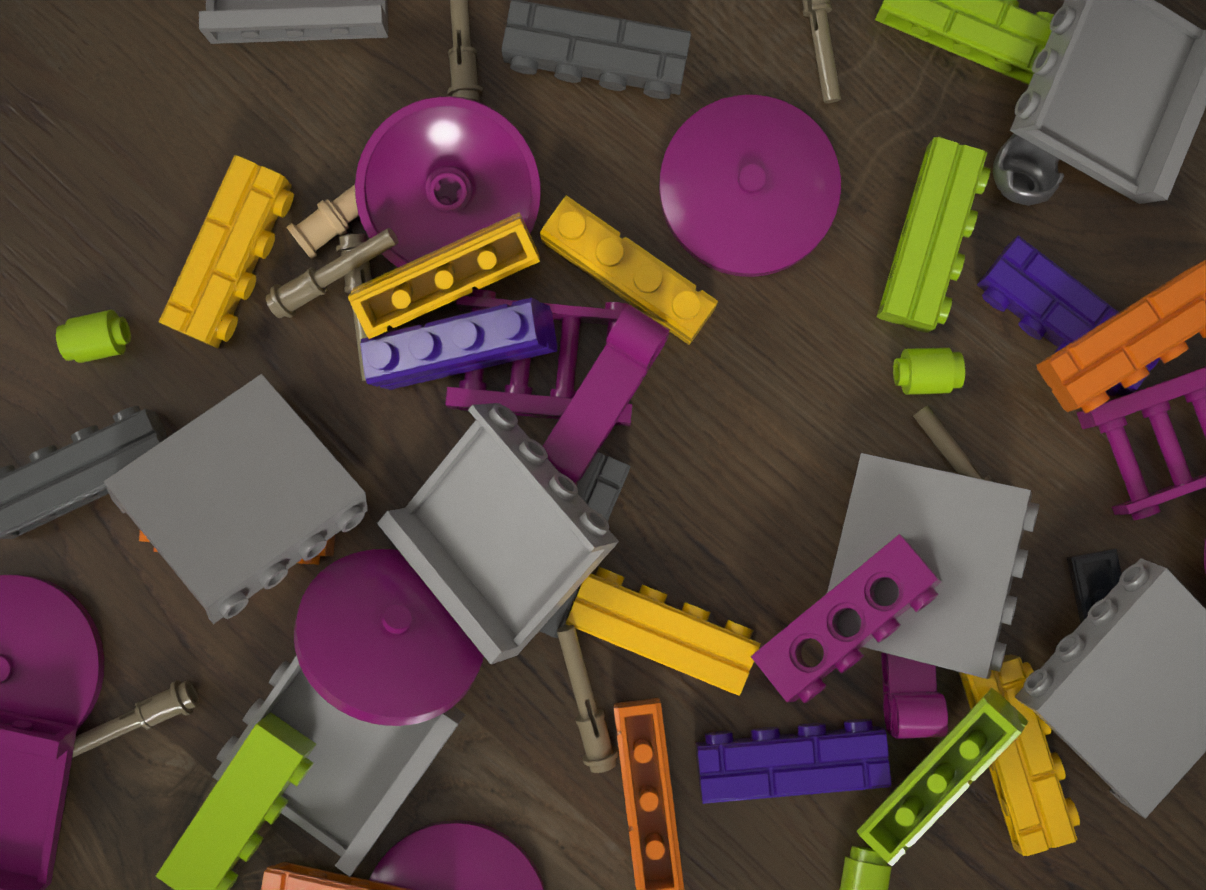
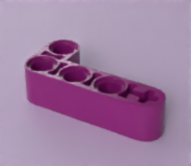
[543,304,670,486]
[881,652,948,739]

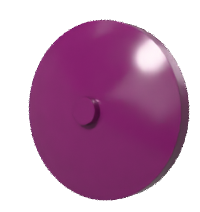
[659,95,841,277]
[355,96,540,267]
[294,549,484,726]
[0,575,105,730]
[369,820,545,890]

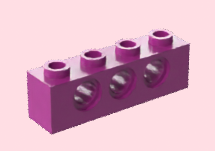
[750,534,942,703]

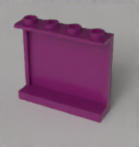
[0,710,77,890]

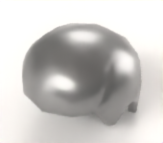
[993,133,1064,206]

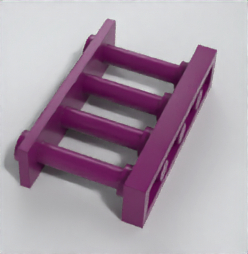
[445,289,632,426]
[1076,367,1206,520]

